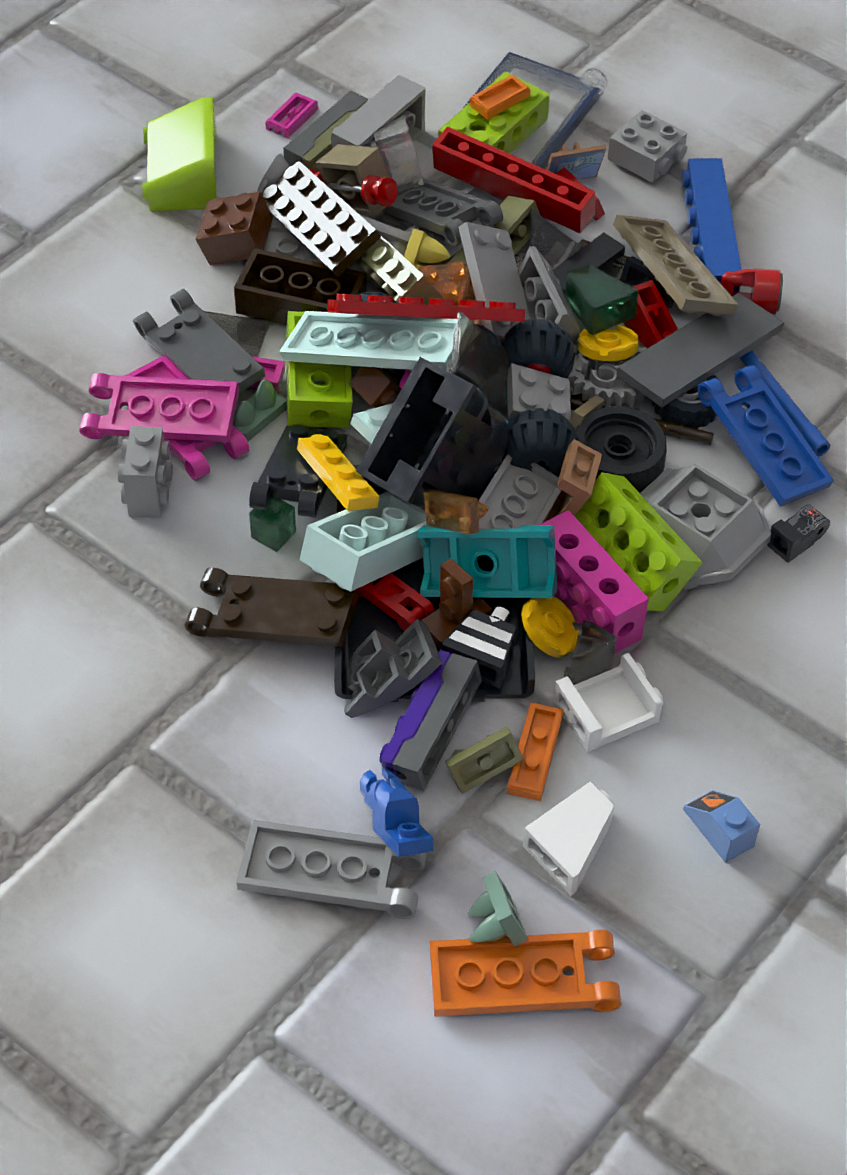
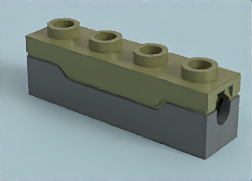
[283,91,368,172]

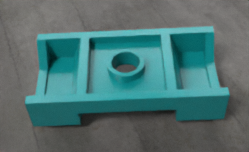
[417,525,557,598]

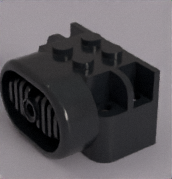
[356,357,509,512]

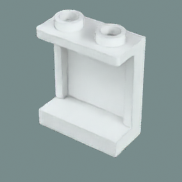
[554,653,664,752]

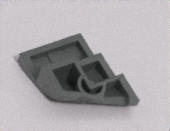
[344,619,442,718]

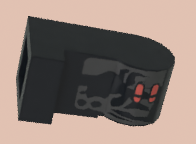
[767,504,830,563]

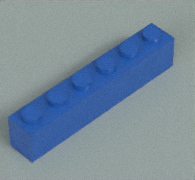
[681,158,742,292]

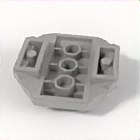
[640,464,771,590]

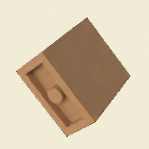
[543,439,602,523]

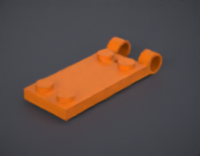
[430,930,622,1017]

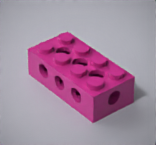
[540,510,649,657]

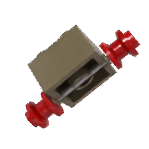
[308,144,398,216]

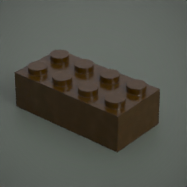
[234,248,367,325]

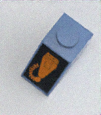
[683,790,760,863]

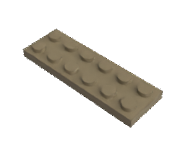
[613,215,738,316]

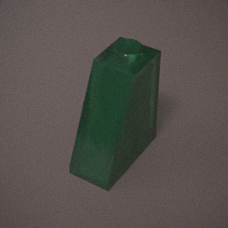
[565,264,639,335]

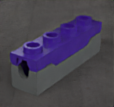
[379,650,482,791]

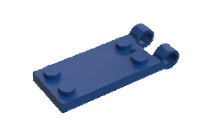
[697,365,834,507]

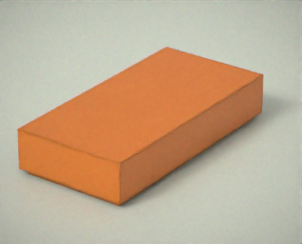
[469,74,530,120]

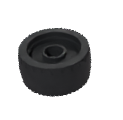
[576,406,667,493]

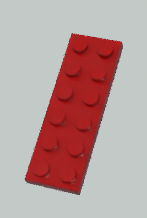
[327,294,525,322]

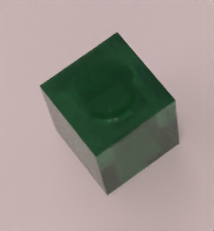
[249,498,296,552]

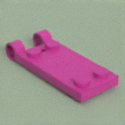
[125,355,250,481]
[79,373,240,442]

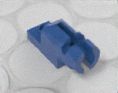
[360,768,433,857]

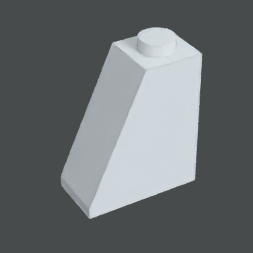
[523,782,614,896]

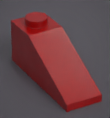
[613,280,679,349]

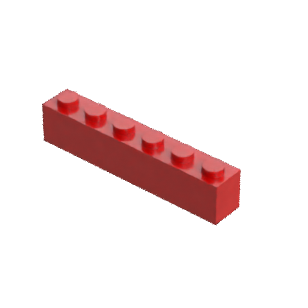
[432,127,595,234]

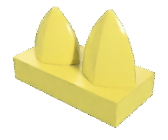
[404,228,450,285]

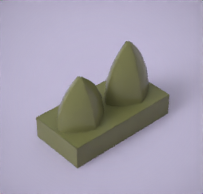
[445,727,524,794]

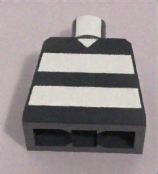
[442,607,516,689]

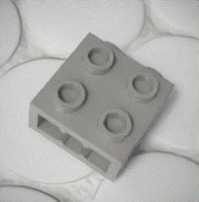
[608,110,687,183]
[118,426,173,518]

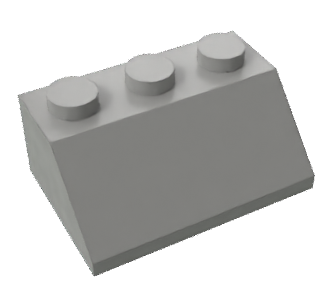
[518,246,582,345]

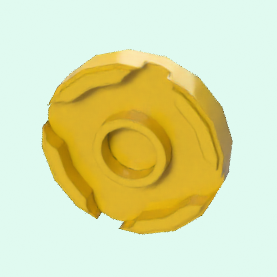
[578,324,638,361]
[521,596,580,658]

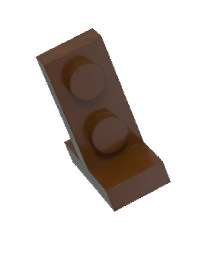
[421,558,492,650]

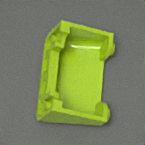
[142,97,218,211]

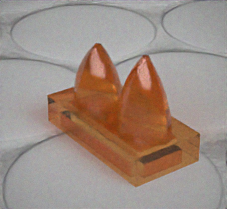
[424,490,489,534]

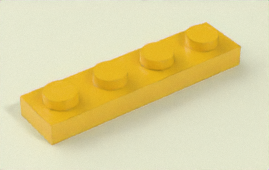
[297,434,379,511]

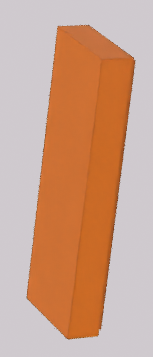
[507,702,564,801]

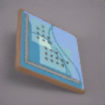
[546,142,607,179]

